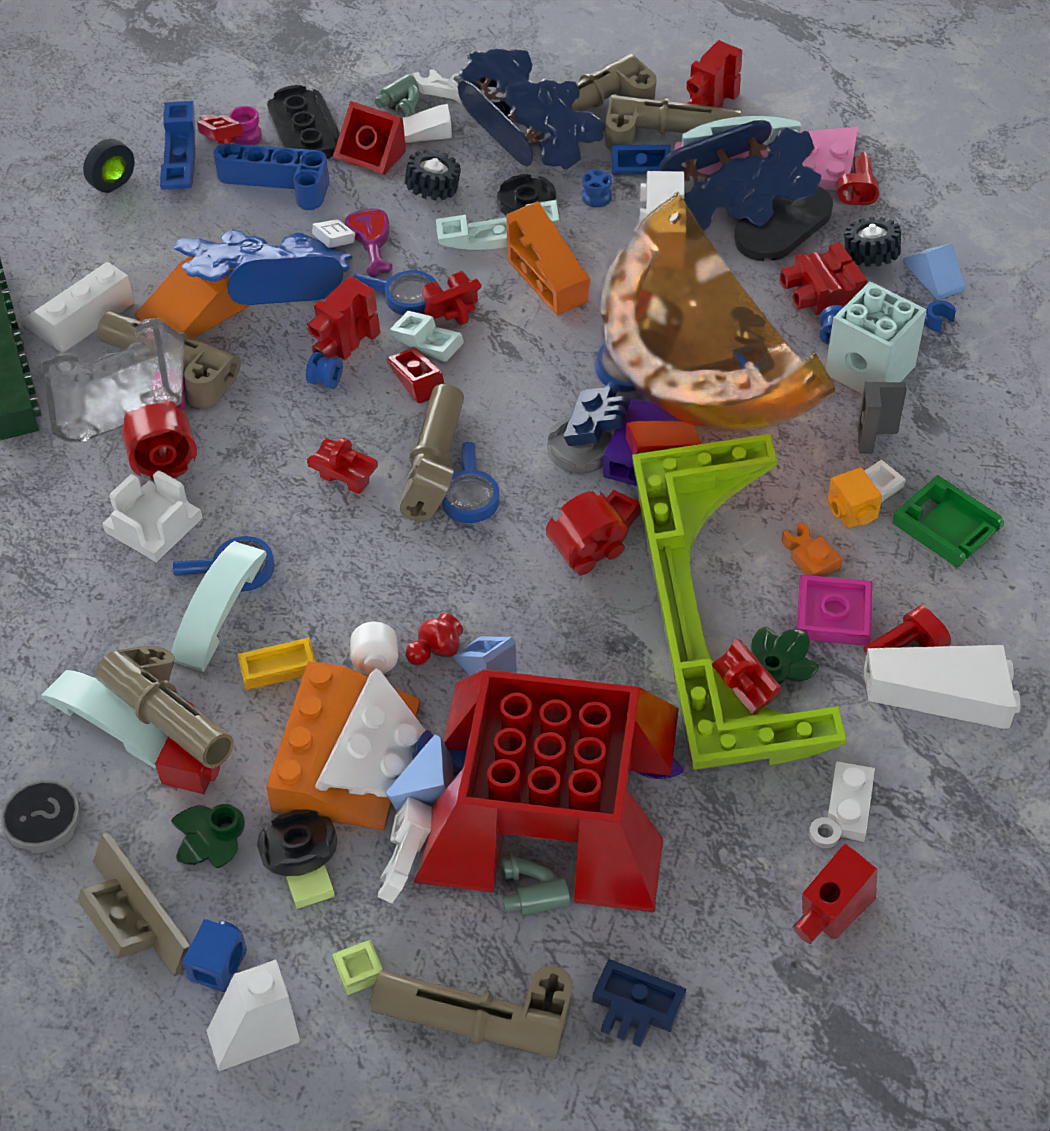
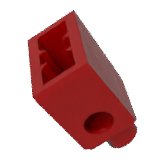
[792,843,878,944]

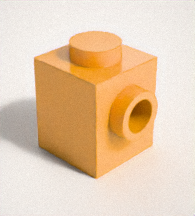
[827,467,882,529]

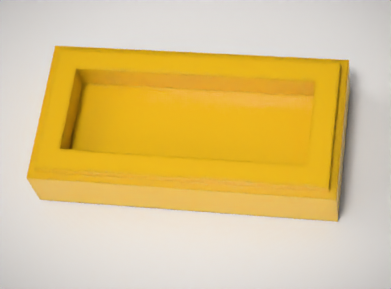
[238,637,316,690]

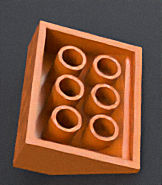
[266,661,421,830]

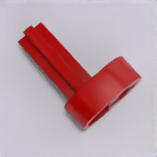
[836,152,879,205]
[863,605,951,654]

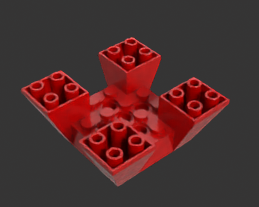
[414,669,679,913]

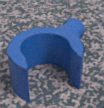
[924,300,956,332]

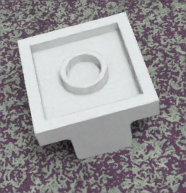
[102,470,202,563]

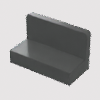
[857,382,907,454]

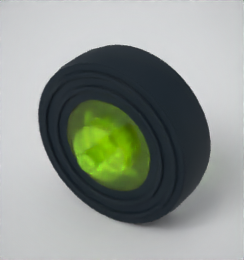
[83,139,135,193]

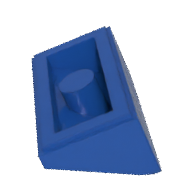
[611,145,671,175]

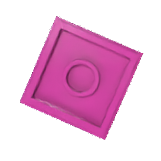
[797,574,873,646]

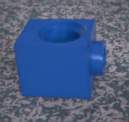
[182,919,247,992]

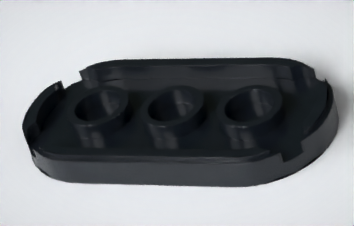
[267,85,340,160]
[734,185,833,261]

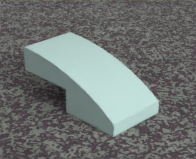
[390,311,464,362]

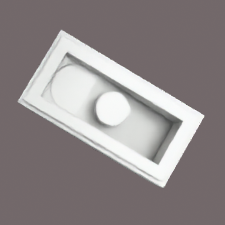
[403,104,452,143]

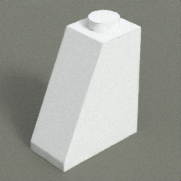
[207,960,300,1071]

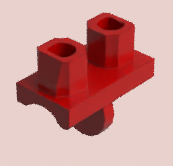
[421,271,482,325]
[307,438,378,494]
[712,639,782,715]

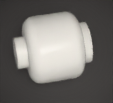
[350,621,399,675]

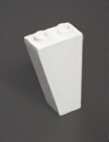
[864,645,1021,729]

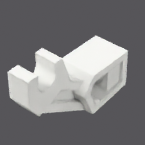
[413,69,462,104]
[378,796,432,903]

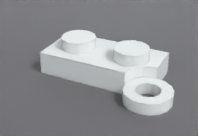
[809,761,875,848]

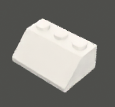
[21,262,135,354]

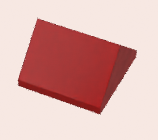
[333,101,406,175]

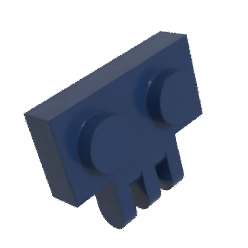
[563,387,631,446]
[592,958,687,1047]

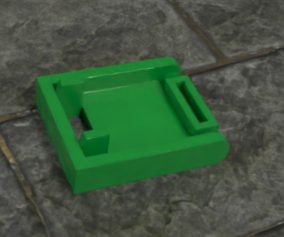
[892,475,1004,567]

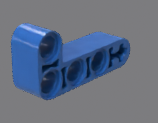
[213,144,329,210]

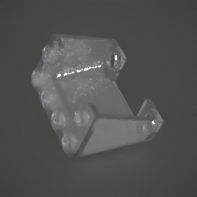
[42,318,185,442]

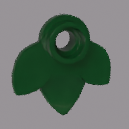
[750,627,819,685]
[171,804,245,869]

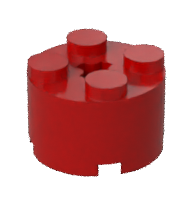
[122,400,197,481]
[546,491,628,575]

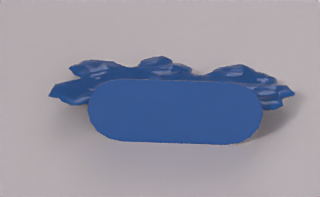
[174,229,353,305]

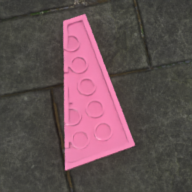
[674,127,858,191]

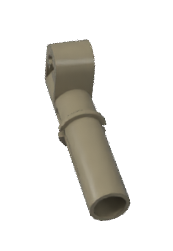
[539,54,657,136]
[605,95,741,151]
[97,311,241,408]
[400,384,464,522]
[96,645,234,768]
[371,966,573,1059]

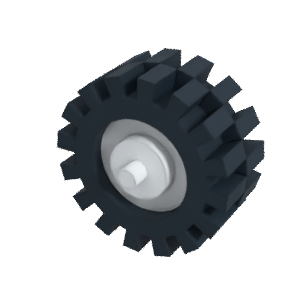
[404,150,461,200]
[844,217,901,267]

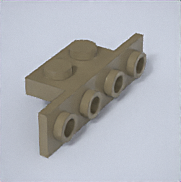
[77,832,190,976]

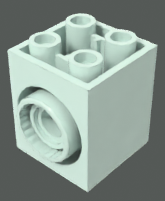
[825,282,927,394]

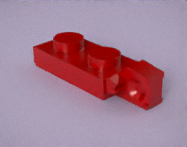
[197,114,243,144]

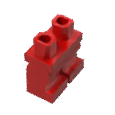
[686,40,743,108]
[779,242,868,315]
[307,276,381,360]

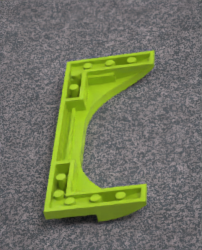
[632,434,847,770]

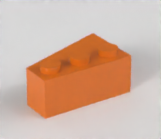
[506,201,591,315]

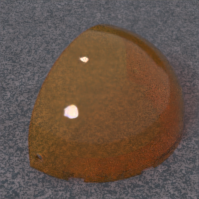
[600,192,836,432]

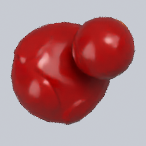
[405,613,463,666]

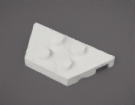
[315,668,426,798]

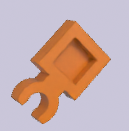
[782,522,842,577]

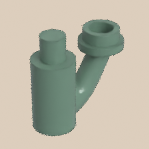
[374,74,420,118]
[501,850,570,916]

